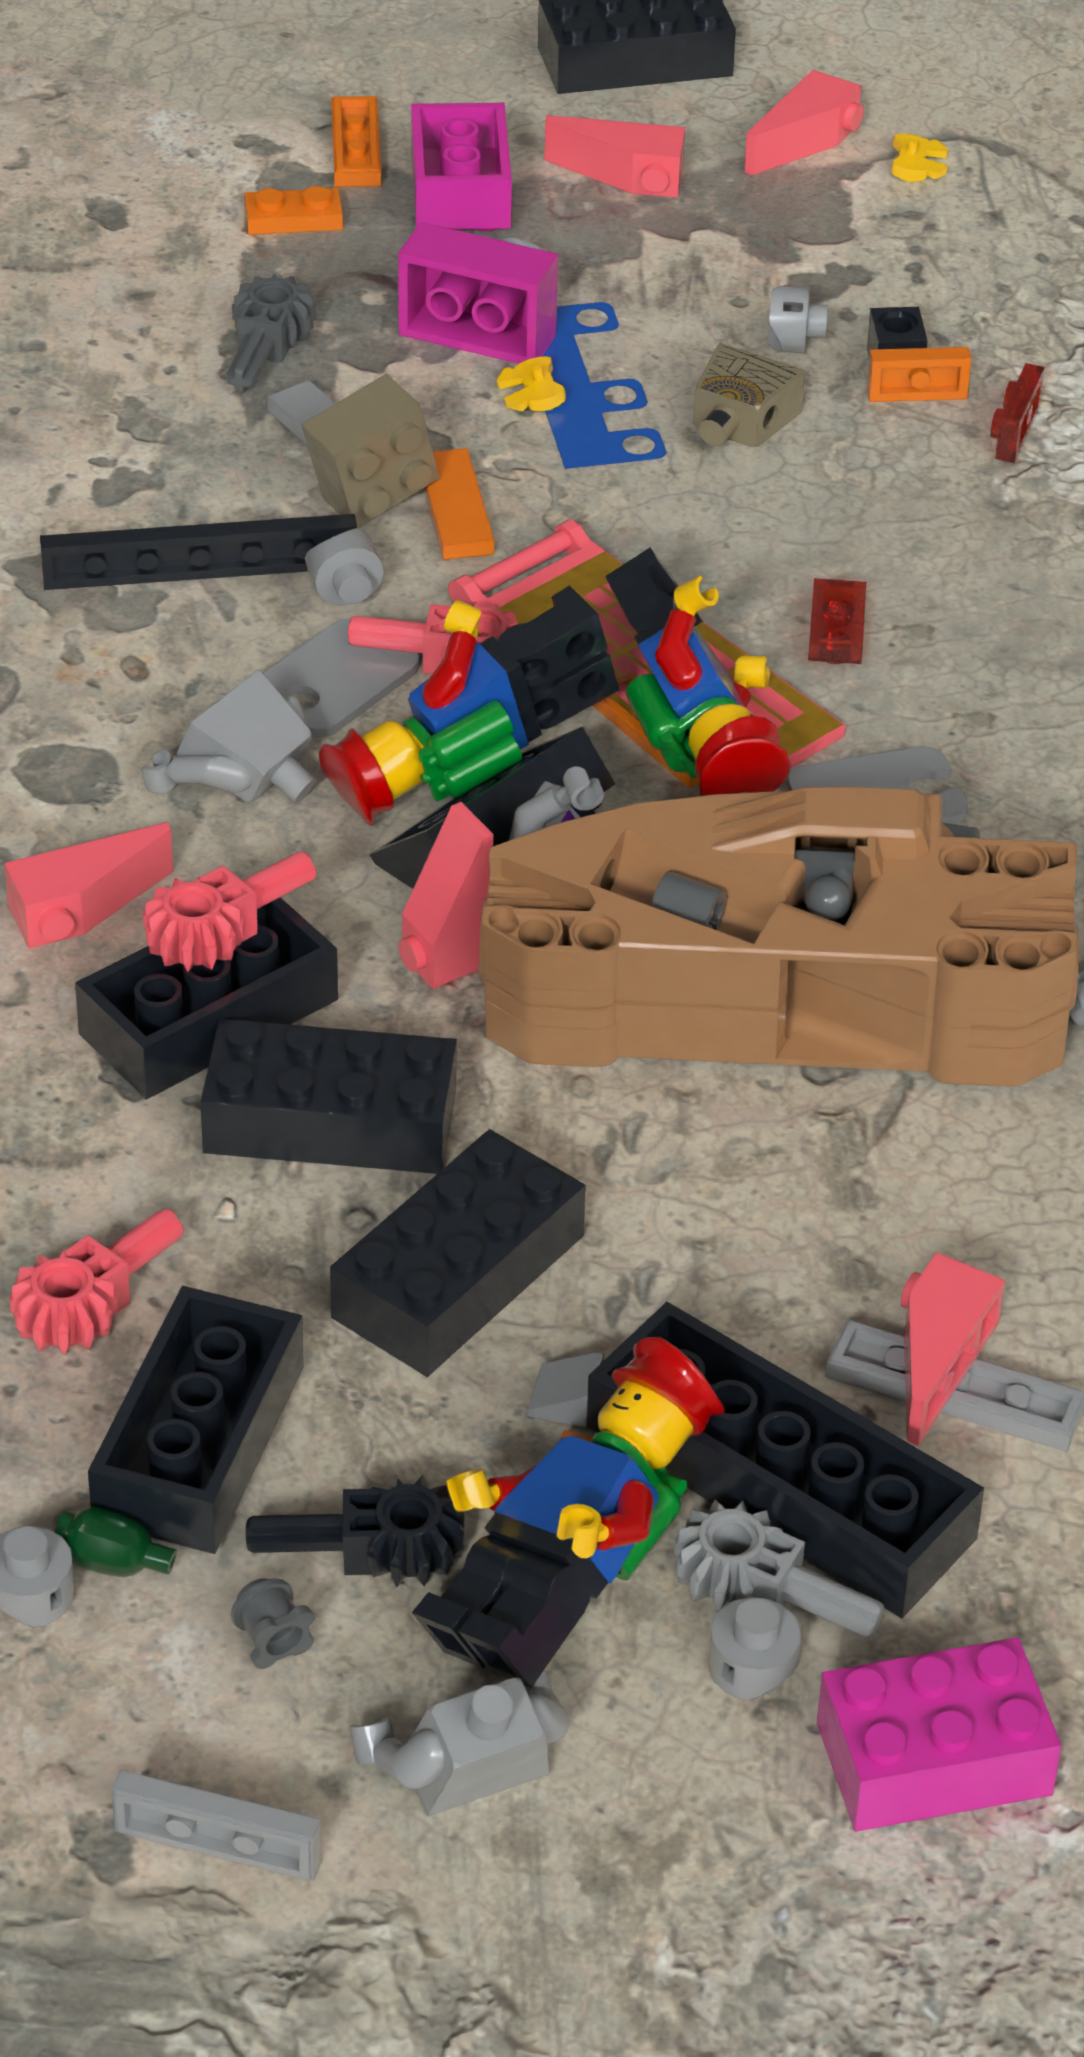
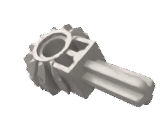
[674,1500,884,1636]

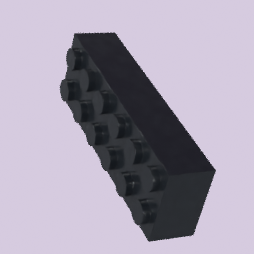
[586,1301,984,1619]

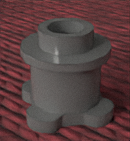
[231,1578,315,1669]

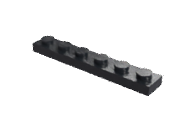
[40,514,357,590]

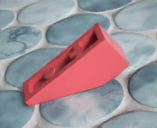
[744,70,864,175]
[544,115,686,198]
[398,802,493,989]
[4,822,173,948]
[900,1252,1005,1446]

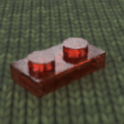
[990,363,1045,463]
[808,578,866,664]

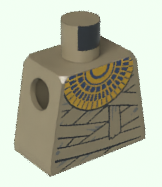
[693,343,805,447]

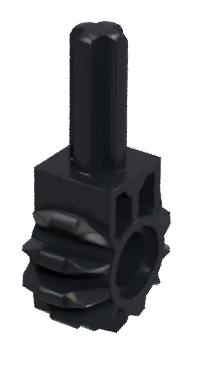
[246,1475,465,1587]

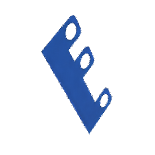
[542,302,666,469]

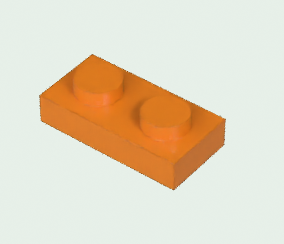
[244,186,343,235]
[867,347,972,402]

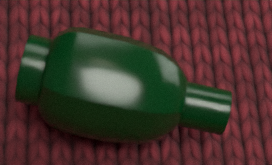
[55,1506,177,1577]

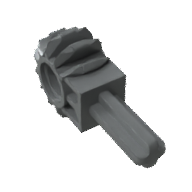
[226,273,316,393]

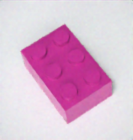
[411,102,512,232]
[398,222,558,364]
[816,1637,1061,1832]

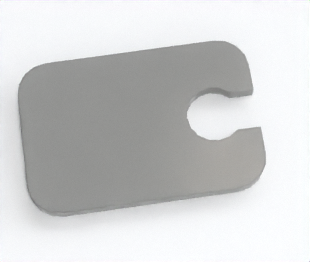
[263,618,419,737]
[787,747,968,824]

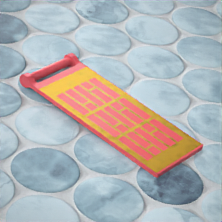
[448,519,846,768]

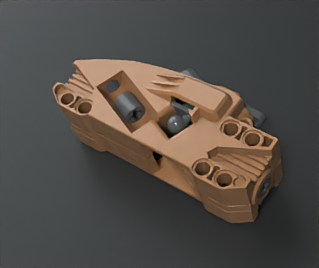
[479,787,1079,1087]

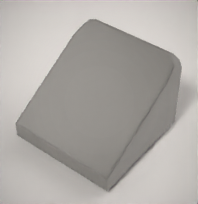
[527,1352,605,1428]

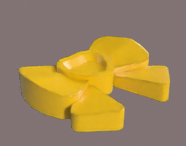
[891,133,949,182]
[496,356,566,411]

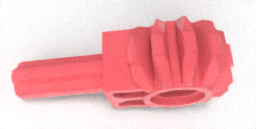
[348,601,519,674]
[143,851,317,972]
[10,1209,184,1355]

